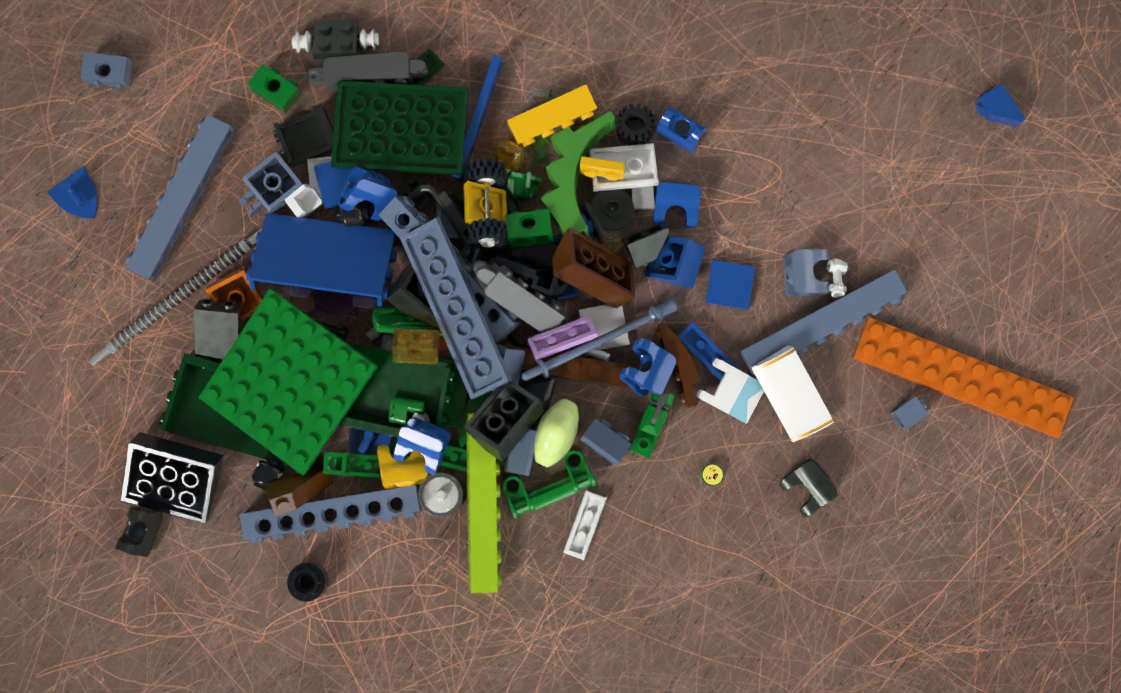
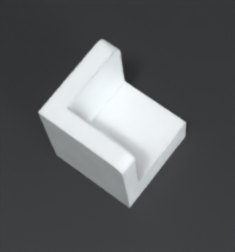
[285,184,323,218]

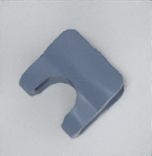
[783,249,831,297]

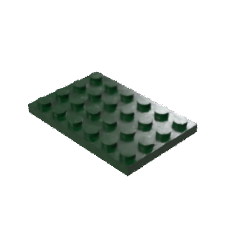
[331,81,468,175]

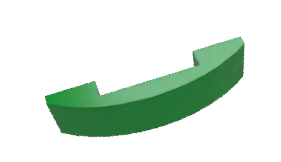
[323,452,409,478]

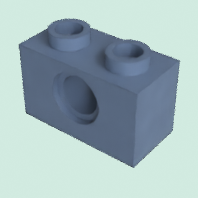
[80,52,133,90]

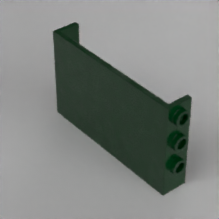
[339,342,456,437]
[159,353,291,467]

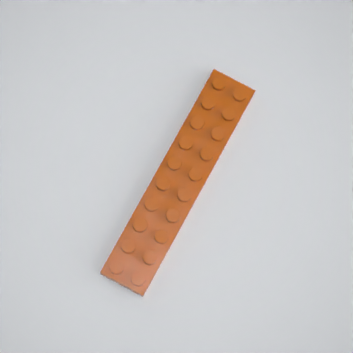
[852,317,1074,438]

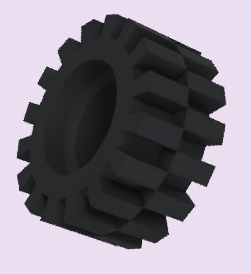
[616,104,655,145]

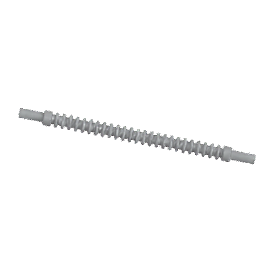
[88,228,262,366]

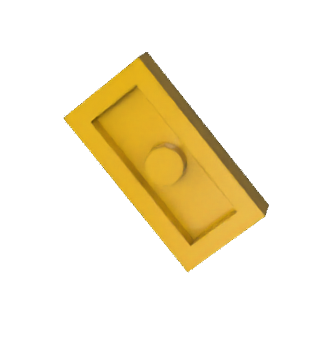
[580,156,625,181]

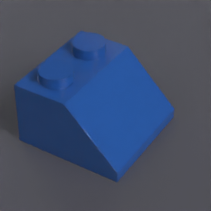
[645,236,705,289]

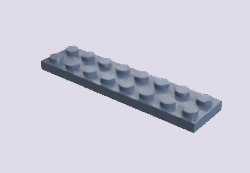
[400,218,512,399]

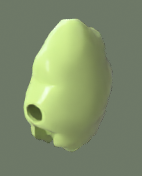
[533,399,579,467]

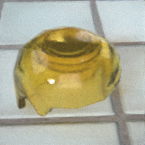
[494,140,525,173]

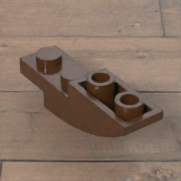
[655,323,700,409]

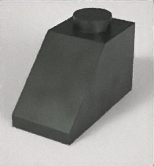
[623,223,669,268]

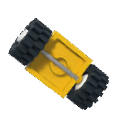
[463,158,508,253]

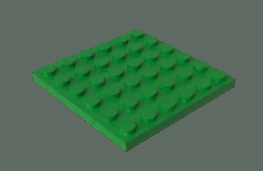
[198,289,378,475]

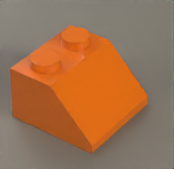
[205,265,263,322]

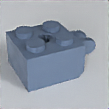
[239,151,303,216]

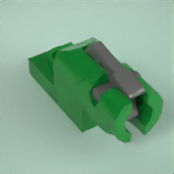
[629,393,675,458]

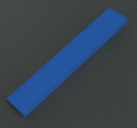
[453,55,502,182]

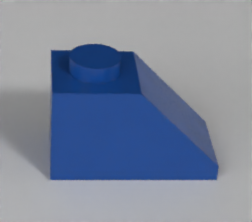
[975,84,1026,127]

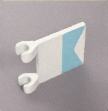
[696,358,764,424]

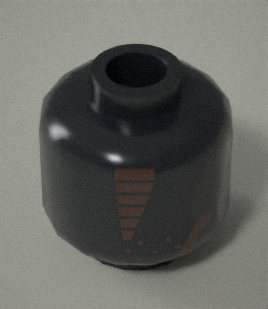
[336,201,370,227]

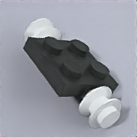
[292,19,379,59]

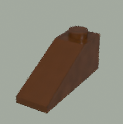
[264,465,333,517]

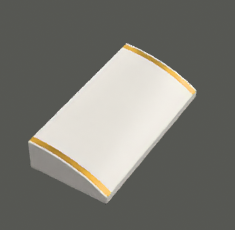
[751,345,834,442]

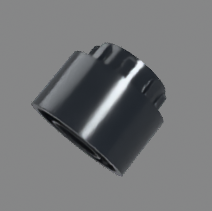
[287,562,329,602]

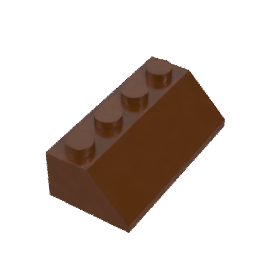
[552,227,635,309]

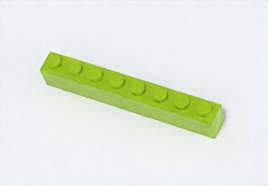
[466,413,502,593]

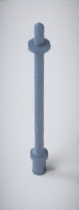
[522,299,678,381]

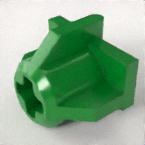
[506,172,542,200]

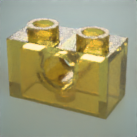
[392,329,440,364]

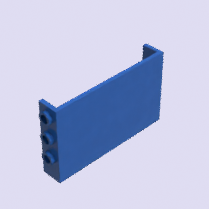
[246,213,397,307]

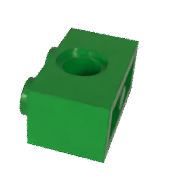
[247,64,301,113]
[505,208,554,248]

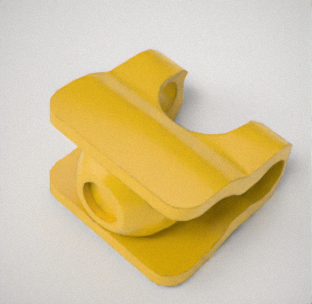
[377,444,428,489]

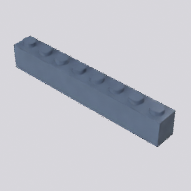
[125,114,235,282]
[739,270,907,376]

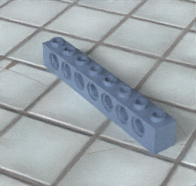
[379,196,522,342]
[240,485,422,544]

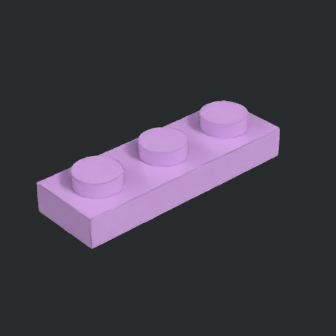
[527,315,598,361]

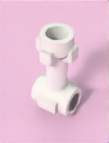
[826,258,848,298]

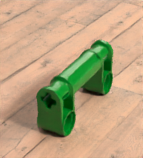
[503,450,596,519]

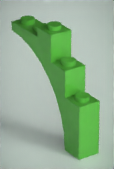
[541,111,616,237]

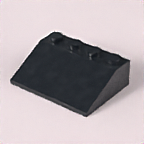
[121,432,224,523]

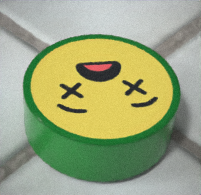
[701,464,724,486]

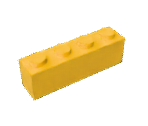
[507,85,597,147]

